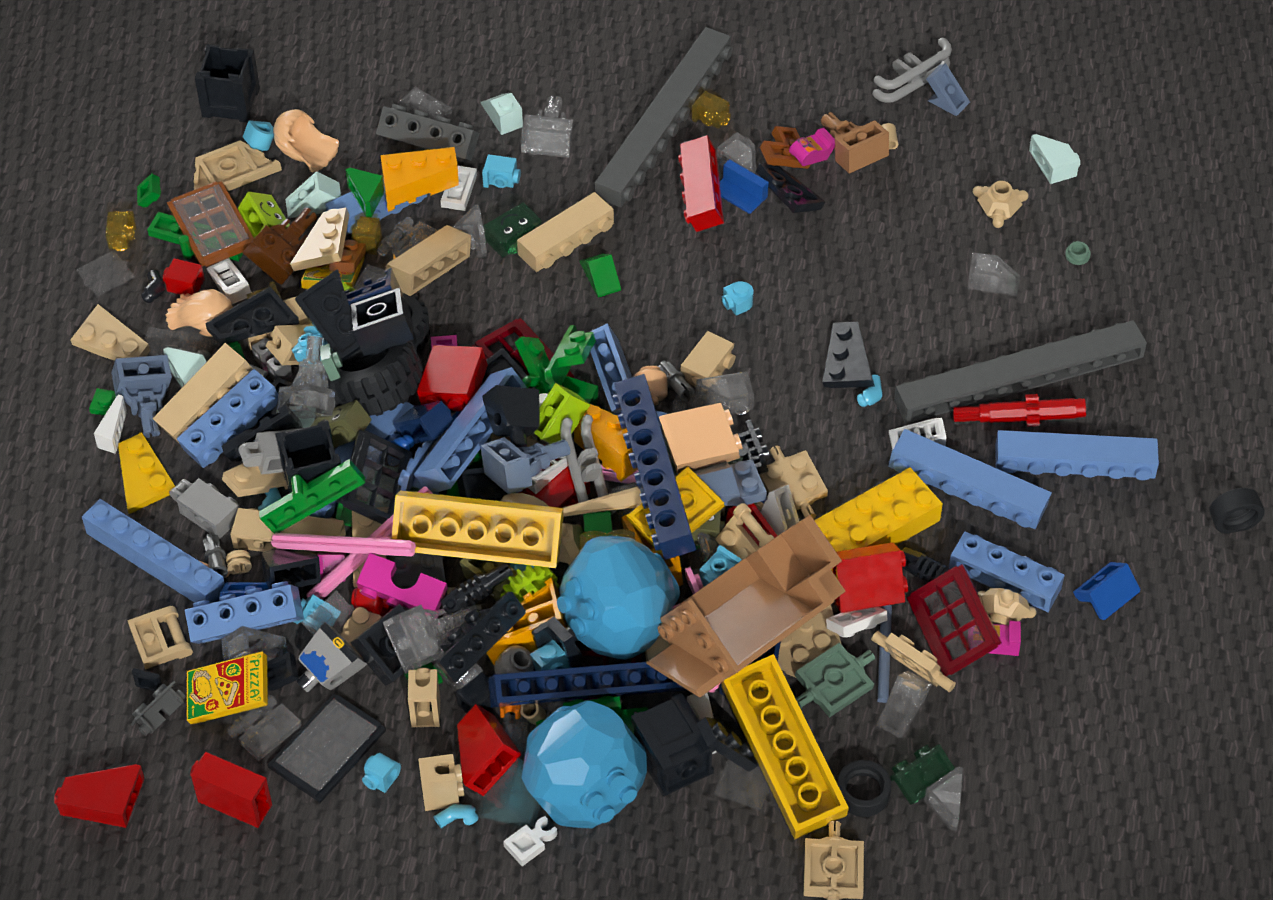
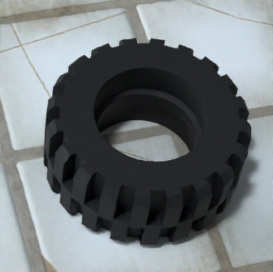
[319,340,424,416]

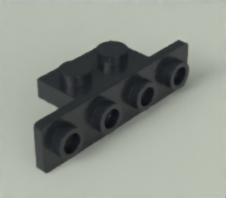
[437,592,526,683]

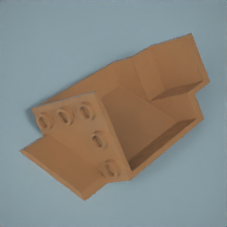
[646,515,846,698]

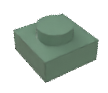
[320,343,343,381]

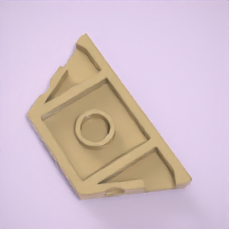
[194,140,281,204]
[778,605,842,678]

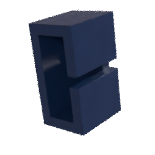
[393,401,454,444]

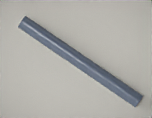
[877,605,892,703]

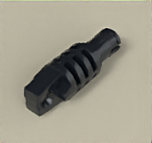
[902,547,962,597]
[440,562,514,616]

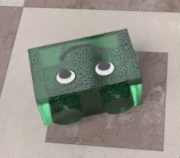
[483,202,541,258]

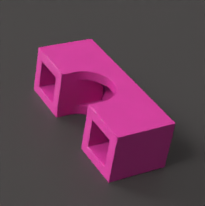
[356,553,448,620]

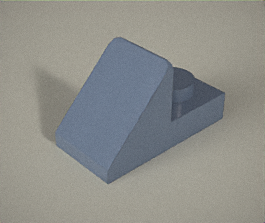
[926,63,970,116]

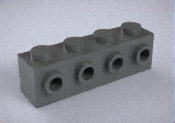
[376,104,480,161]

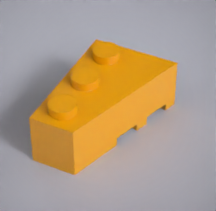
[574,404,638,482]
[486,577,568,666]

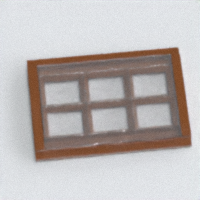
[167,181,254,267]

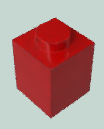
[163,258,205,295]

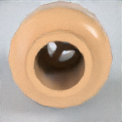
[634,366,668,406]

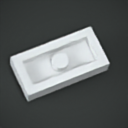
[441,166,477,211]
[826,607,887,637]

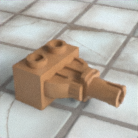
[821,112,889,173]

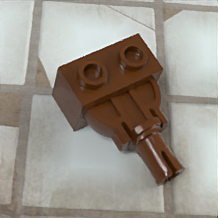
[243,208,317,285]

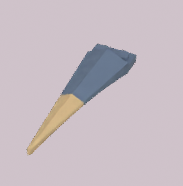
[563,459,767,517]

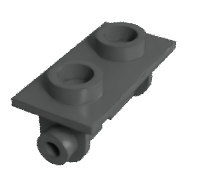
[130,681,186,736]

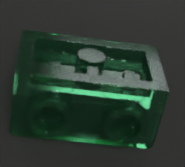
[889,744,958,805]

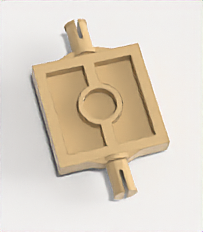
[759,446,828,519]
[872,631,956,692]
[804,821,864,900]

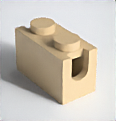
[266,325,314,365]
[681,331,736,392]
[408,668,440,727]
[418,754,464,811]

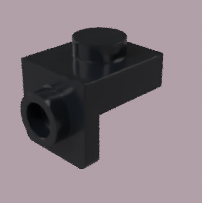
[267,652,299,691]

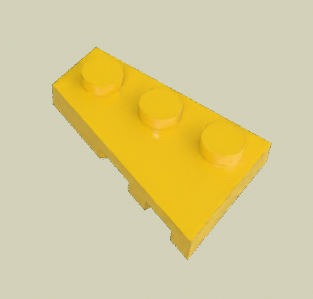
[118,433,175,514]

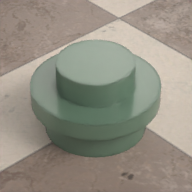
[1065,241,1091,265]

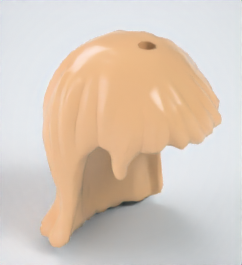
[273,109,339,173]
[165,289,233,337]

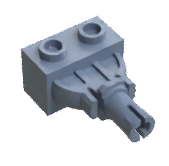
[111,355,172,438]
[480,437,570,494]

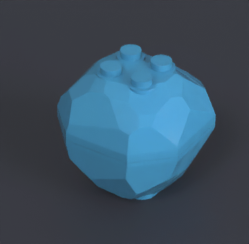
[557,536,680,660]
[521,701,647,829]

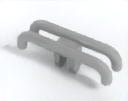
[872,38,952,103]
[561,414,617,515]

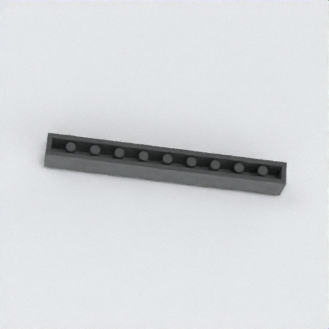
[595,27,733,207]
[894,320,1147,424]

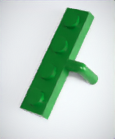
[147,212,243,262]
[515,337,562,394]
[259,459,366,534]

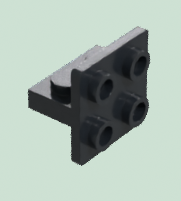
[386,553,448,607]

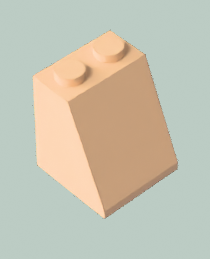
[659,403,743,474]

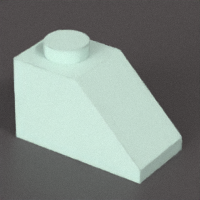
[481,93,523,135]
[1029,134,1080,184]
[285,171,341,218]
[163,347,207,388]

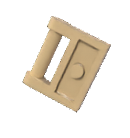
[715,503,774,560]
[127,606,193,669]

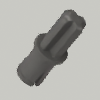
[658,360,695,401]
[203,533,228,578]

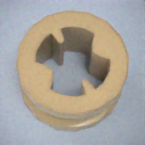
[226,550,252,575]

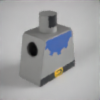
[296,622,367,692]

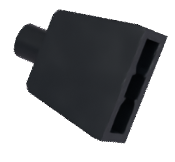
[482,385,540,447]
[261,548,321,589]

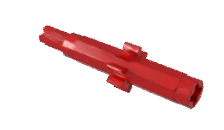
[953,394,1086,427]

